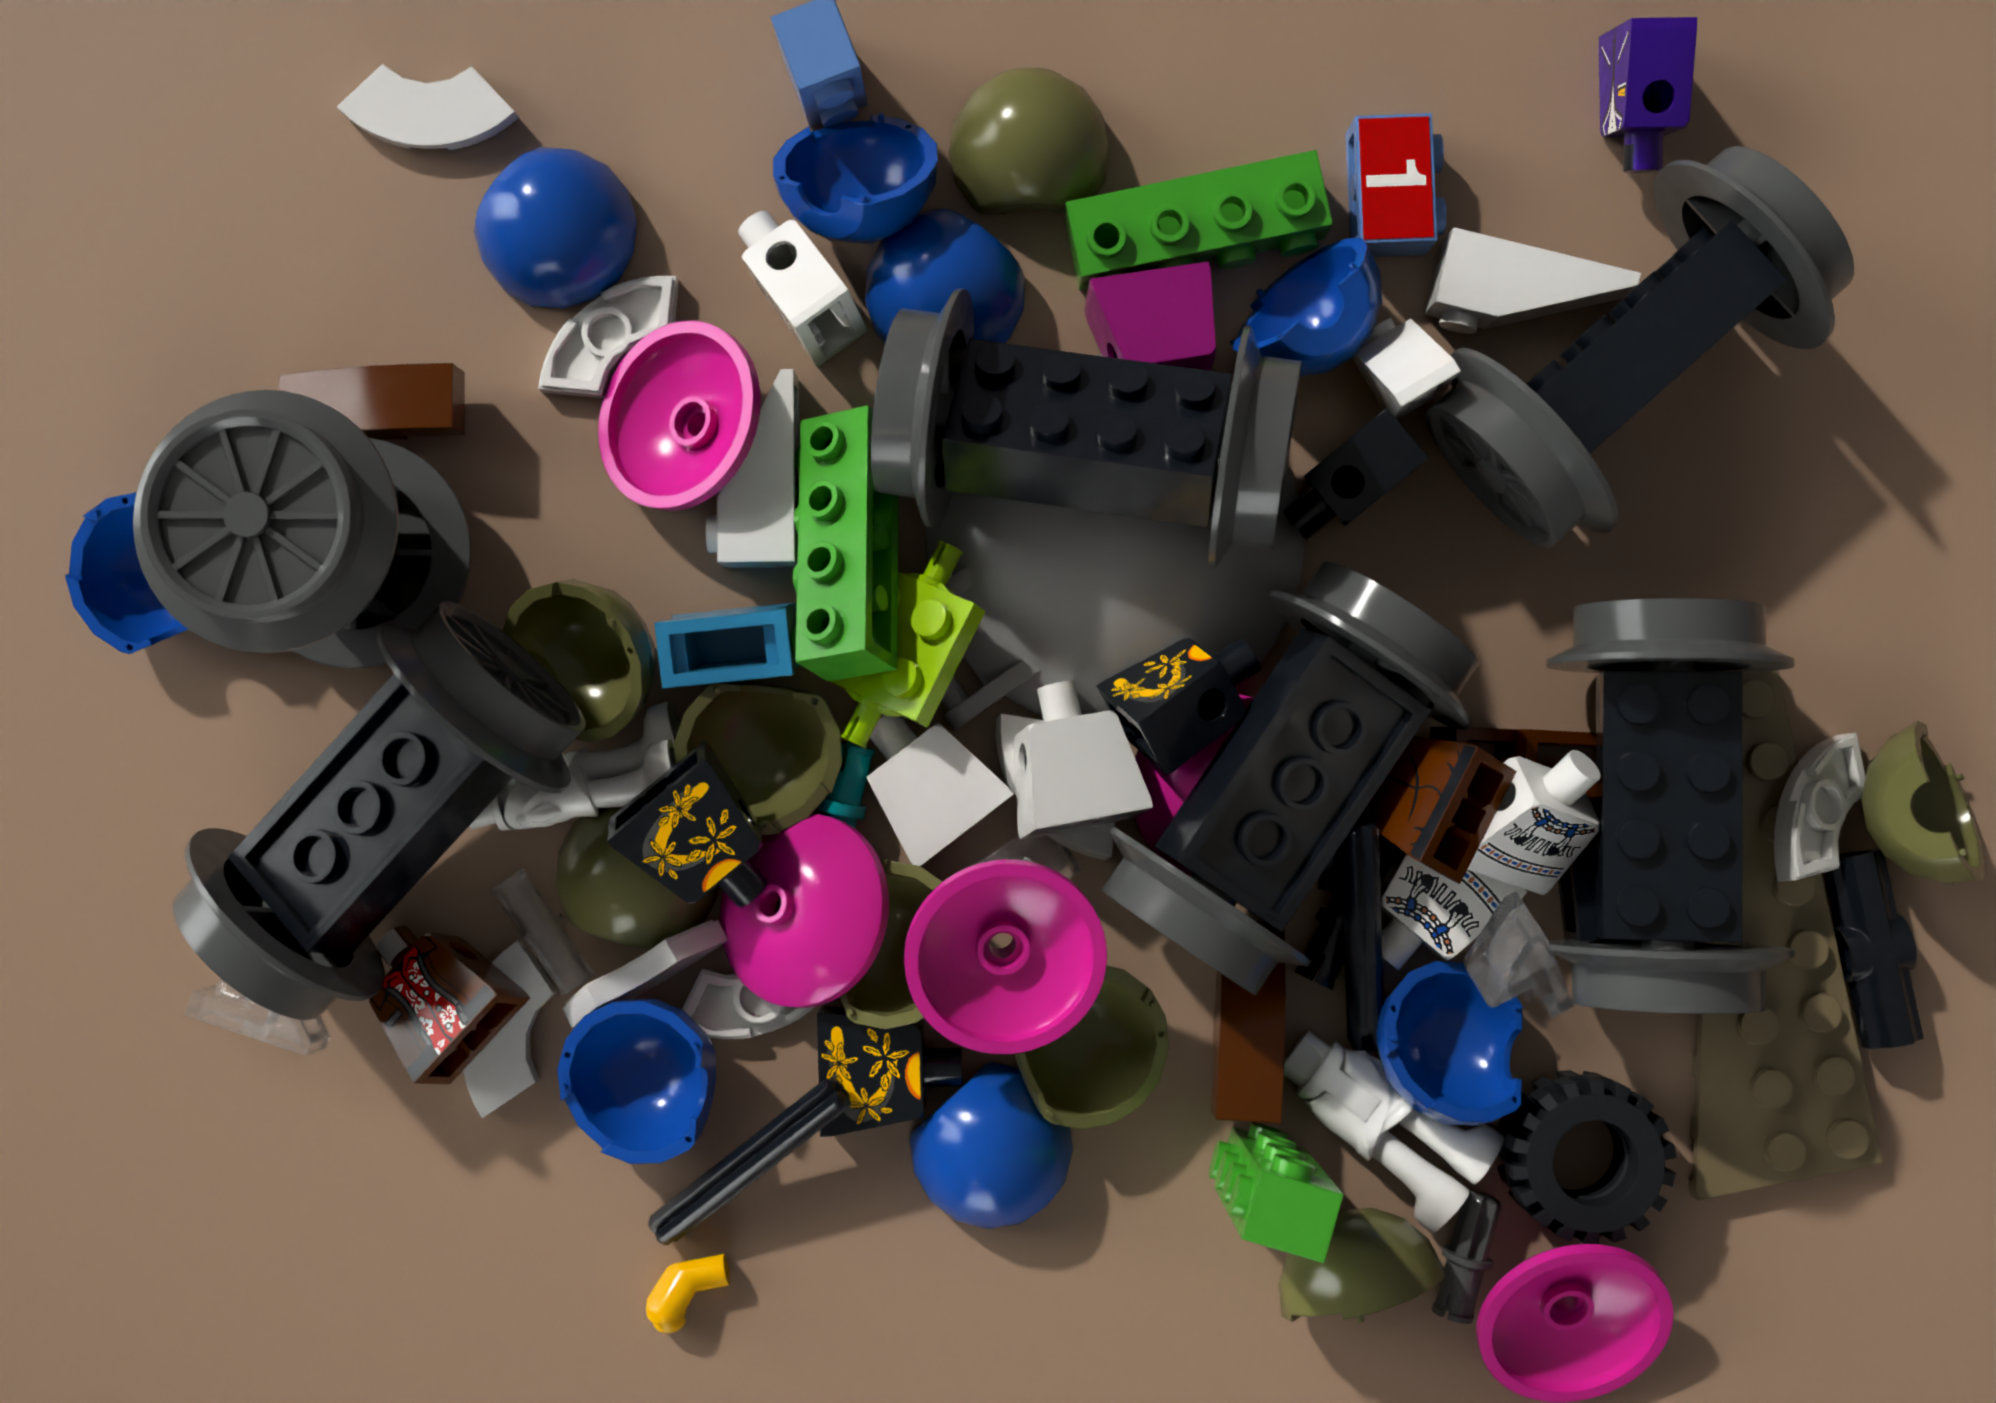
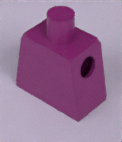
[1084,261,1216,371]

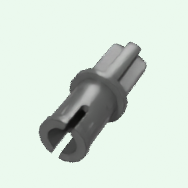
[1432,1190,1501,1324]

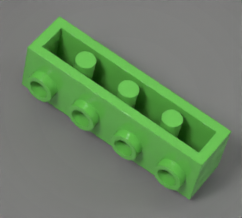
[1064,150,1333,290]
[791,405,898,682]
[1209,1122,1344,1263]

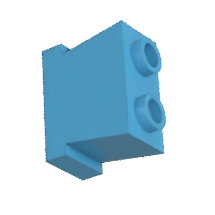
[654,602,801,689]

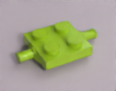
[817,540,986,749]

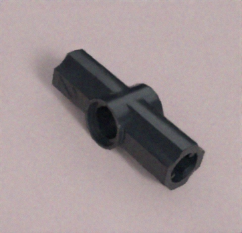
[1825,849,1924,1049]

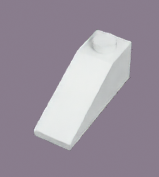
[1424,227,1641,334]
[1353,318,1461,420]
[706,369,800,568]

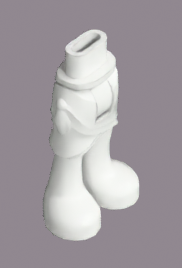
[469,701,680,831]
[1284,1030,1504,1233]

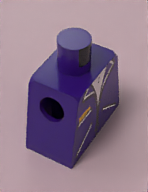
[1599,17,1697,173]

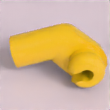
[646,1253,730,1334]

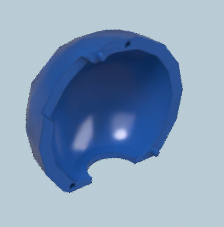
[773,112,938,244]
[474,147,637,309]
[865,208,1025,343]
[1230,238,1382,377]
[64,492,189,654]
[1376,961,1523,1125]
[557,999,716,1164]
[909,1062,1073,1229]

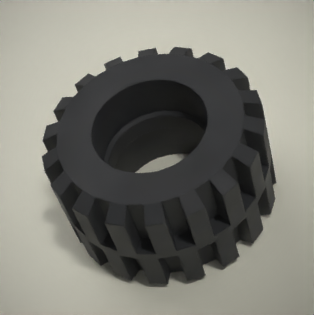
[1497,1070,1676,1244]

